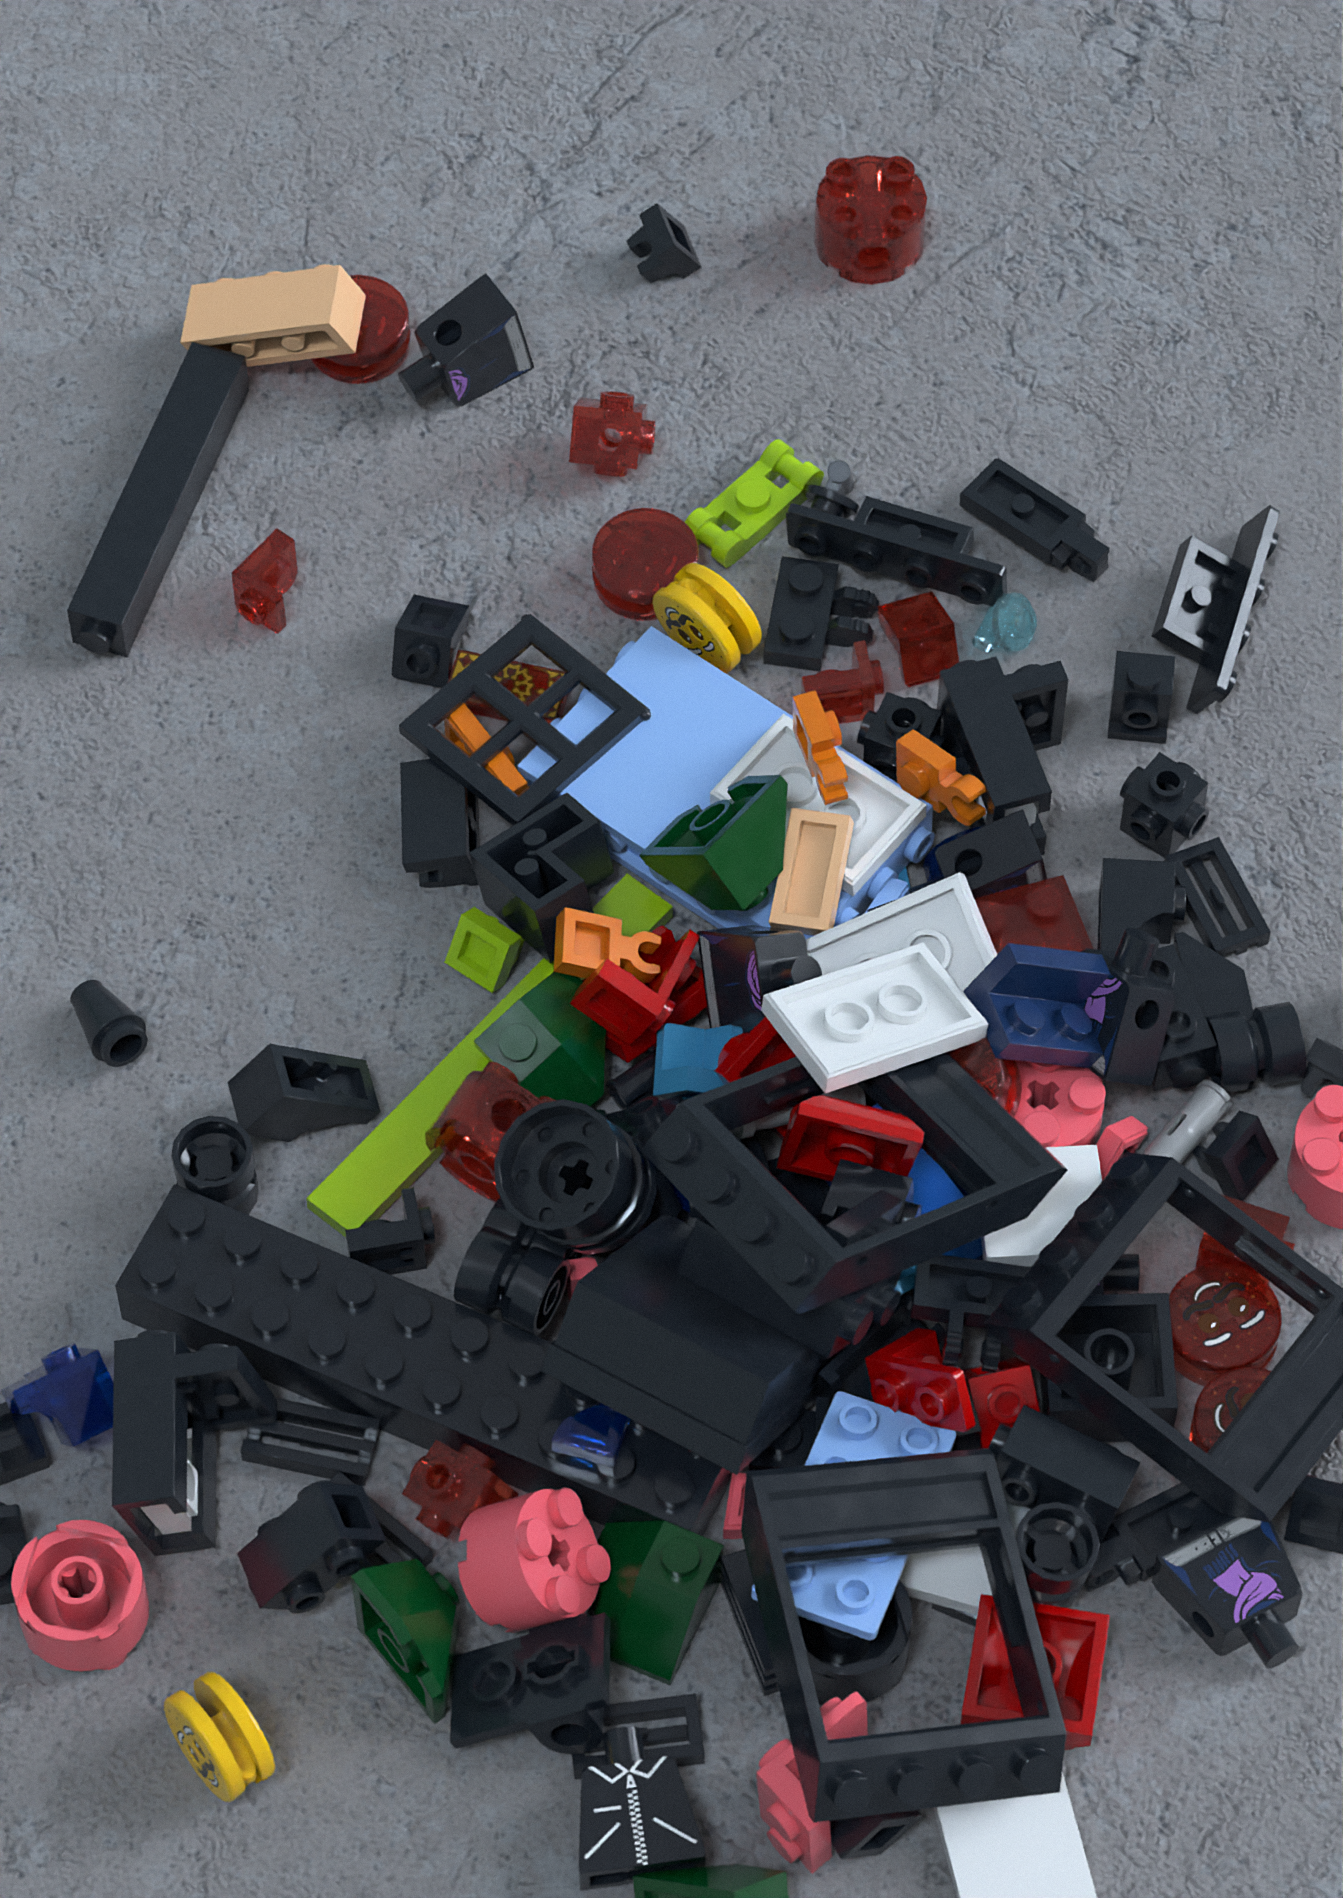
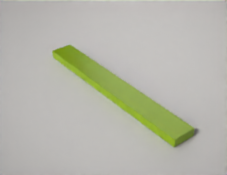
[306,873,673,1237]

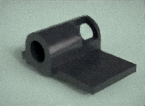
[450,1612,610,1754]

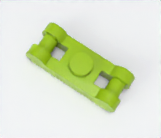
[681,439,824,568]

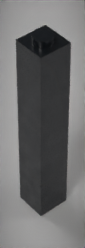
[67,342,249,658]

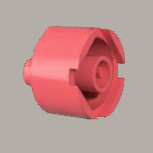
[982,1058,1106,1147]
[1287,1085,1343,1229]
[458,1488,611,1633]
[11,1520,149,1671]

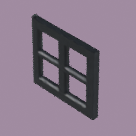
[399,614,651,826]

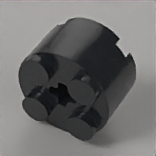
[798,1579,912,1705]

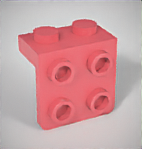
[756,1692,868,1874]

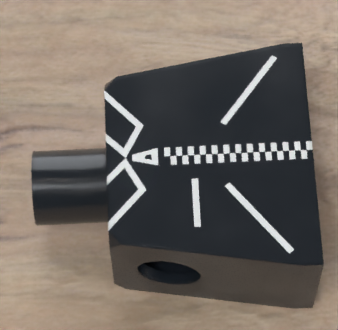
[578,1726,706,1891]

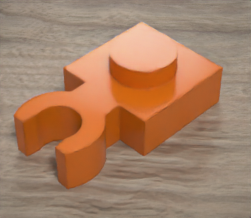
[793,690,848,805]
[896,729,986,826]
[554,907,661,984]

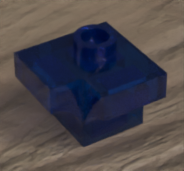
[1,1343,114,1447]

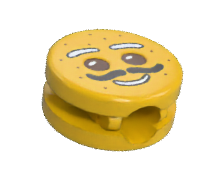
[653,563,762,674]
[164,1671,275,1802]

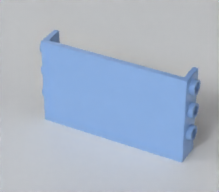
[518,626,935,939]

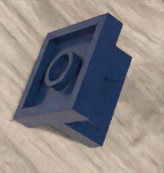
[963,943,1111,1068]

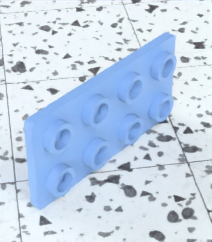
[751,1391,956,1640]

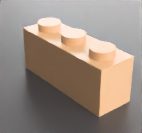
[180,264,366,367]

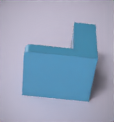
[653,1023,743,1100]

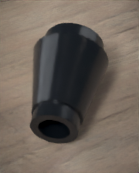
[70,980,148,1067]

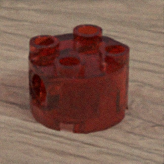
[814,155,927,285]
[425,1062,556,1202]

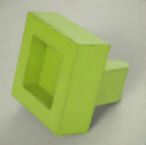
[444,907,525,993]

